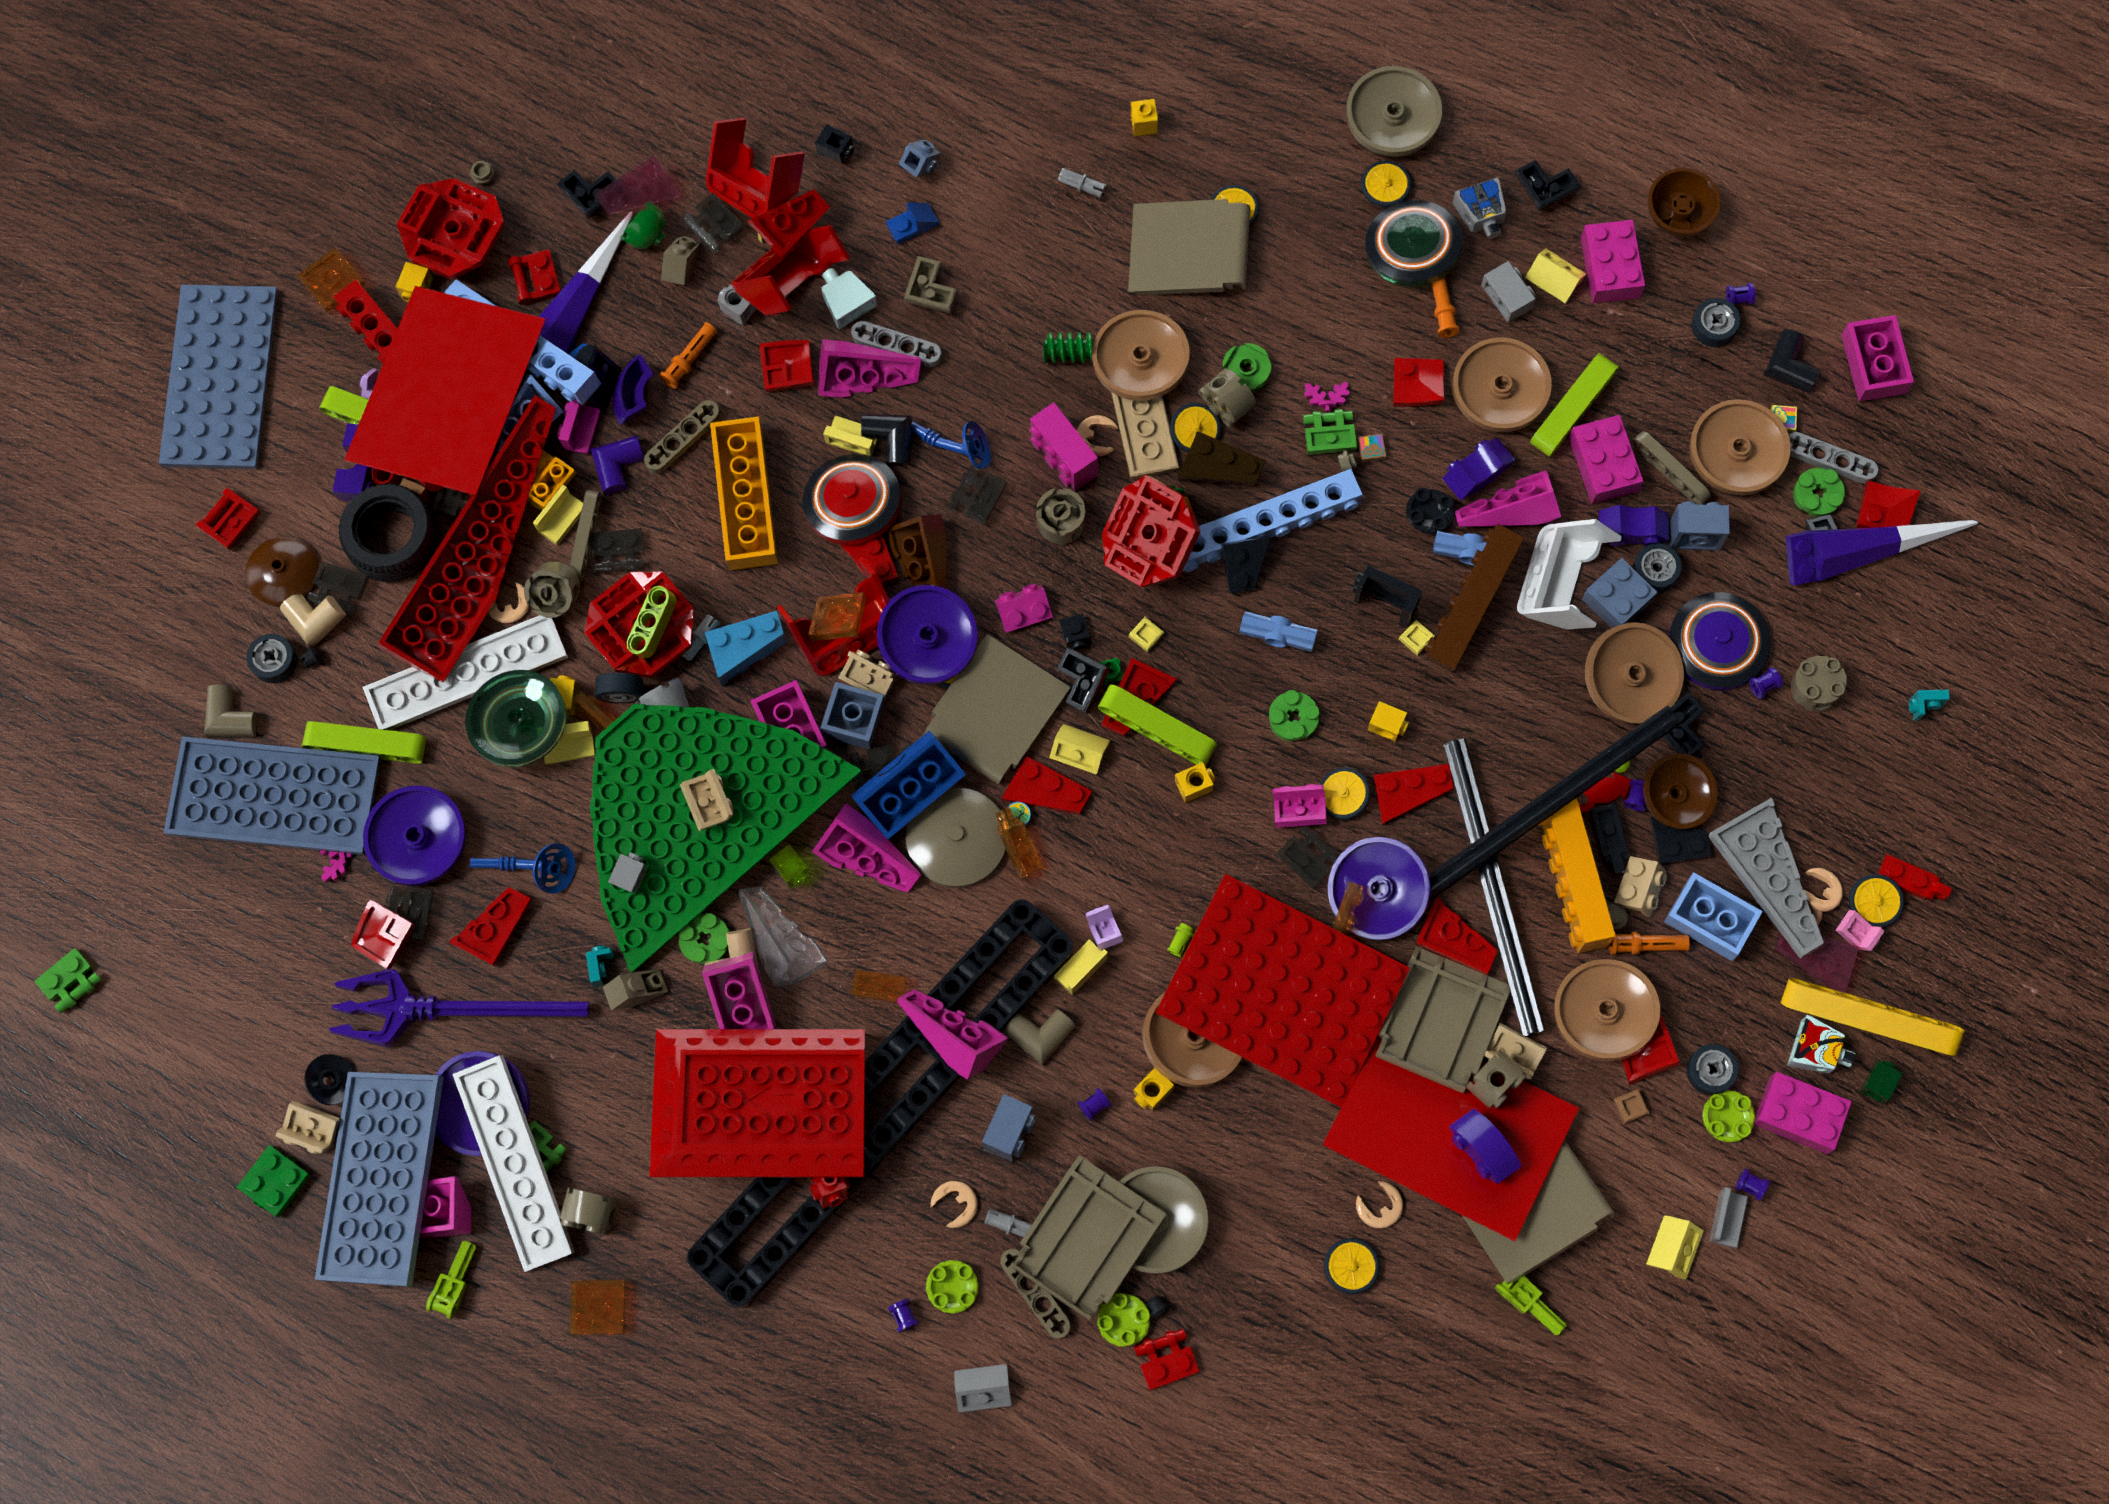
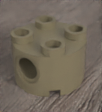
[1198,368,1256,427]
[1036,488,1086,546]
[524,562,581,618]
[1791,656,1847,712]
[1466,1049,1525,1109]
[560,1188,618,1235]

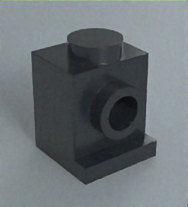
[815,124,854,163]

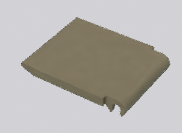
[1128,199,1250,295]
[923,634,1071,785]
[1375,946,1510,1093]
[1462,1140,1615,1284]
[1011,1155,1167,1321]

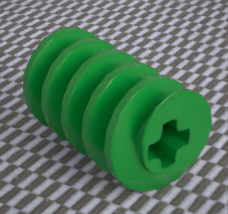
[1043,332,1092,363]

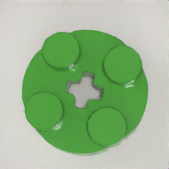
[1222,343,1271,393]
[1793,468,1845,517]
[1269,690,1319,742]
[679,913,729,965]

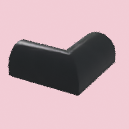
[1515,160,1581,212]
[557,170,624,219]
[1763,329,1820,393]
[576,345,621,411]
[861,414,912,465]
[1057,647,1110,714]
[1662,692,1706,756]

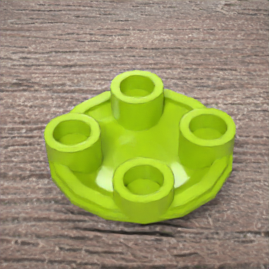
[1702,1090,1755,1143]
[926,1260,979,1313]
[1097,1293,1150,1347]

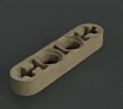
[644,400,720,474]
[1633,431,1711,505]
[569,490,601,582]
[1000,1249,1070,1339]

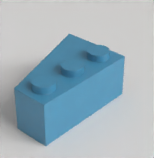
[705,611,787,687]

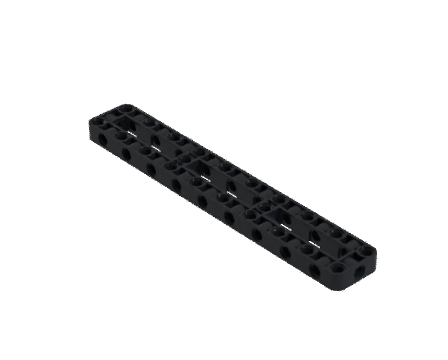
[687,899,1073,1309]

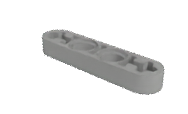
[851,321,942,367]
[1789,432,1878,484]

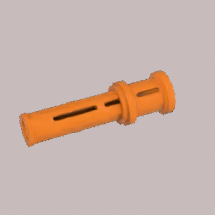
[1431,272,1460,338]
[659,322,717,389]
[1608,932,1690,955]

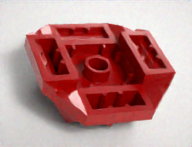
[396,178,505,280]
[1102,475,1201,588]
[584,571,695,678]

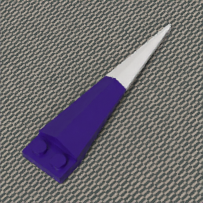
[533,211,633,368]
[1785,520,1978,586]

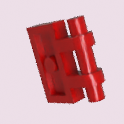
[1134,1329,1199,1391]

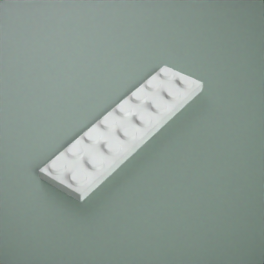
[363,615,568,730]
[453,1055,575,1272]

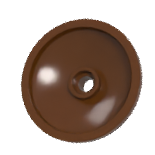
[245,536,320,607]
[1643,753,1718,829]

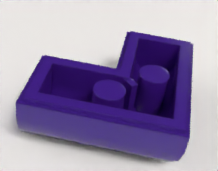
[591,435,644,496]

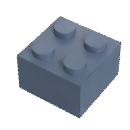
[1669,501,1729,551]
[1582,558,1657,628]
[821,682,885,750]
[982,1094,1036,1162]

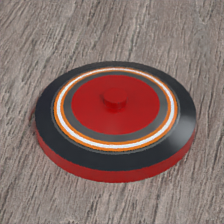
[803,454,901,545]

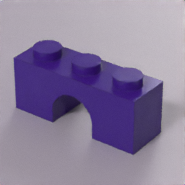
[332,423,373,501]

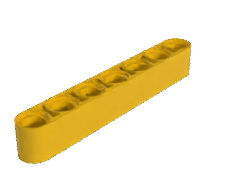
[1781,978,1965,1056]

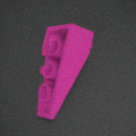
[818,339,921,398]
[1455,470,1561,527]
[812,804,921,893]
[897,989,1008,1080]
[419,1177,471,1238]

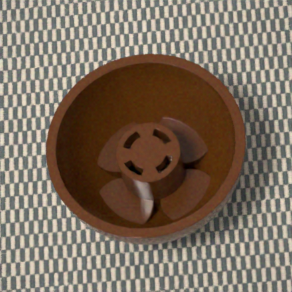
[1648,168,1721,237]

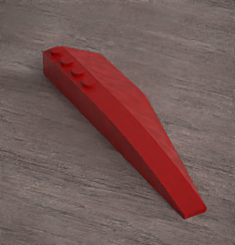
[376,395,556,683]

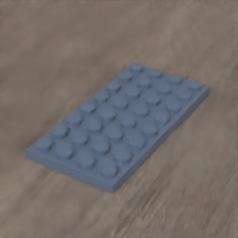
[159,285,279,470]
[164,736,381,855]
[315,1072,444,1287]

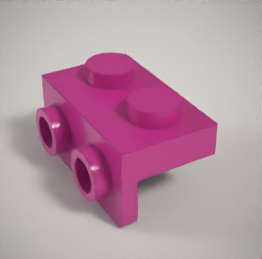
[557,400,601,454]
[994,584,1053,633]
[1273,784,1327,828]

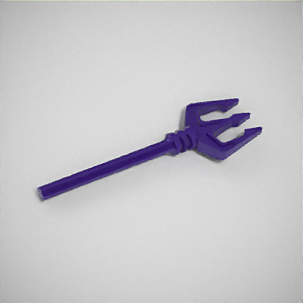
[329,969,590,1047]

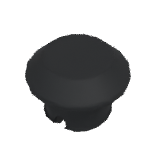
[300,646,322,668]
[1147,1296,1170,1319]

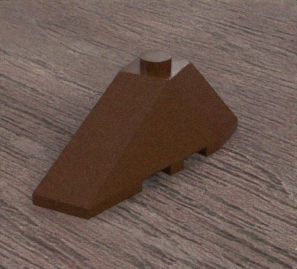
[887,514,947,589]

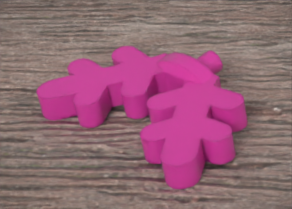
[1304,382,1350,412]
[320,851,352,882]

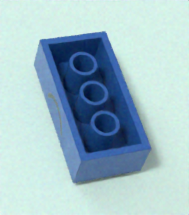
[851,731,966,840]

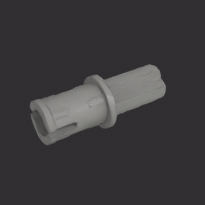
[1058,168,1106,199]
[682,614,720,661]
[984,1208,1032,1237]

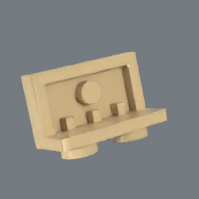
[839,649,897,700]
[680,769,733,832]
[1614,856,1667,917]
[1484,1023,1547,1080]
[276,1101,341,1154]

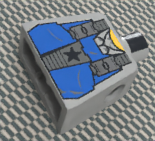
[1453,177,1506,239]

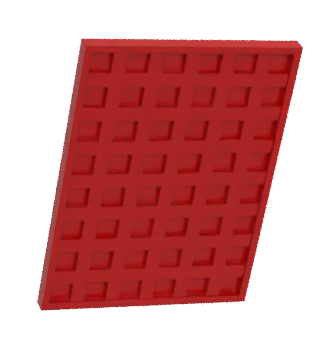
[1155,874,1410,1108]

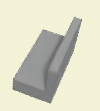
[1709,1187,1748,1249]
[954,1364,1012,1413]

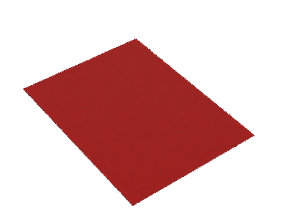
[344,286,546,496]
[649,1029,865,1178]
[1322,1037,1579,1242]

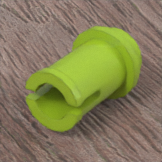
[1167,923,1194,958]

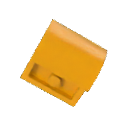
[527,450,576,511]

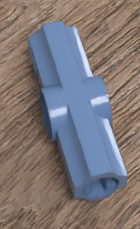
[1433,531,1486,565]
[1239,611,1317,652]

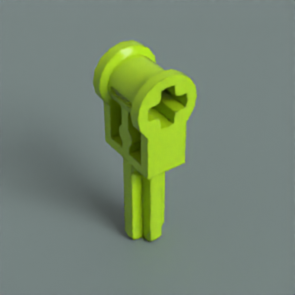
[426,1241,476,1320]
[1495,1276,1566,1336]

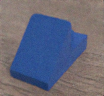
[886,203,939,245]

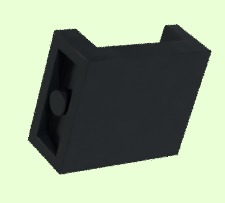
[1352,565,1423,628]

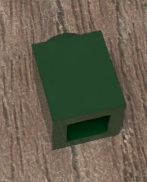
[1859,1060,1903,1105]

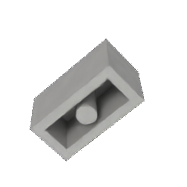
[1481,261,1535,323]

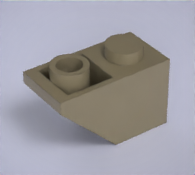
[661,237,701,285]
[603,969,668,1011]

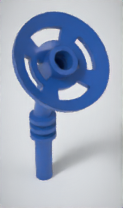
[912,421,991,469]
[470,843,576,894]

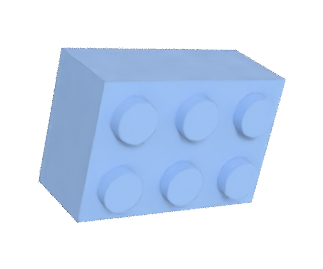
[1664,872,1763,961]

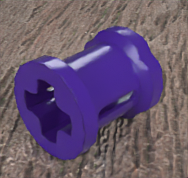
[1726,282,1755,305]
[1749,667,1783,699]
[1624,779,1647,812]
[1077,1088,1112,1122]
[1735,1168,1770,1201]
[888,1299,920,1333]

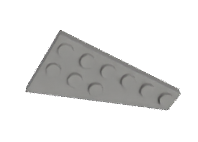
[1708,798,1824,959]

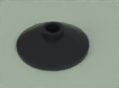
[304,1054,354,1105]

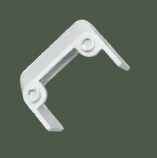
[1517,519,1621,629]

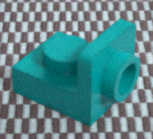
[1909,690,1949,721]
[586,946,615,987]

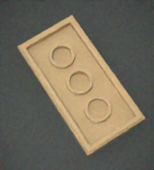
[1111,392,1179,480]

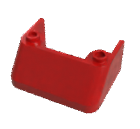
[706,118,805,218]
[731,225,850,316]
[777,557,890,676]

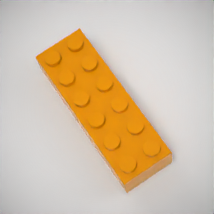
[710,416,778,571]
[1539,798,1615,954]

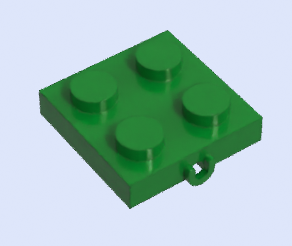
[236,1145,311,1218]

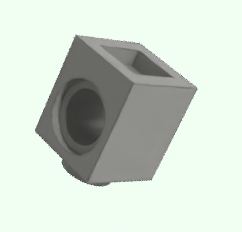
[718,284,757,325]
[608,852,649,894]

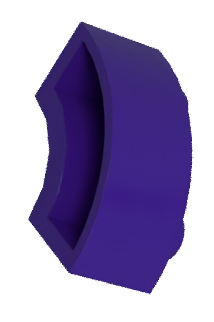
[613,354,654,426]
[1442,438,1515,501]
[1599,505,1669,546]
[1449,1109,1522,1184]

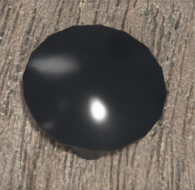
[1406,488,1455,534]

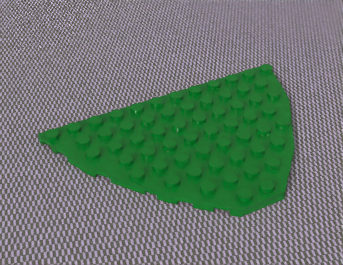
[590,704,862,973]

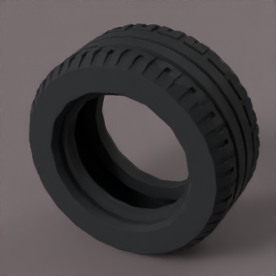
[338,484,439,582]

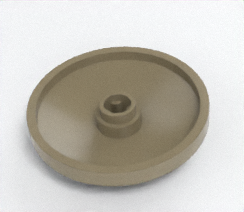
[1346,66,1442,156]
[906,788,1008,888]
[1119,1166,1209,1274]

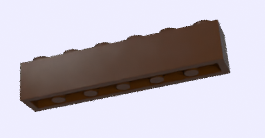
[1425,524,1524,672]

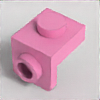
[1835,910,1884,951]

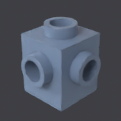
[899,139,940,177]

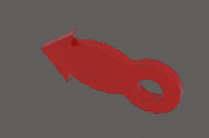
[1579,772,1631,814]

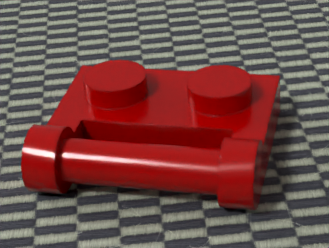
[508,249,561,305]
[195,488,261,551]

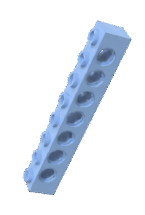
[444,280,601,405]
[1183,469,1363,572]

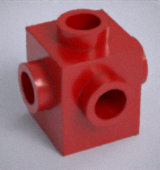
[810,1177,850,1208]

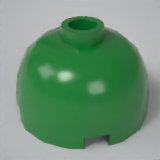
[620,201,666,250]

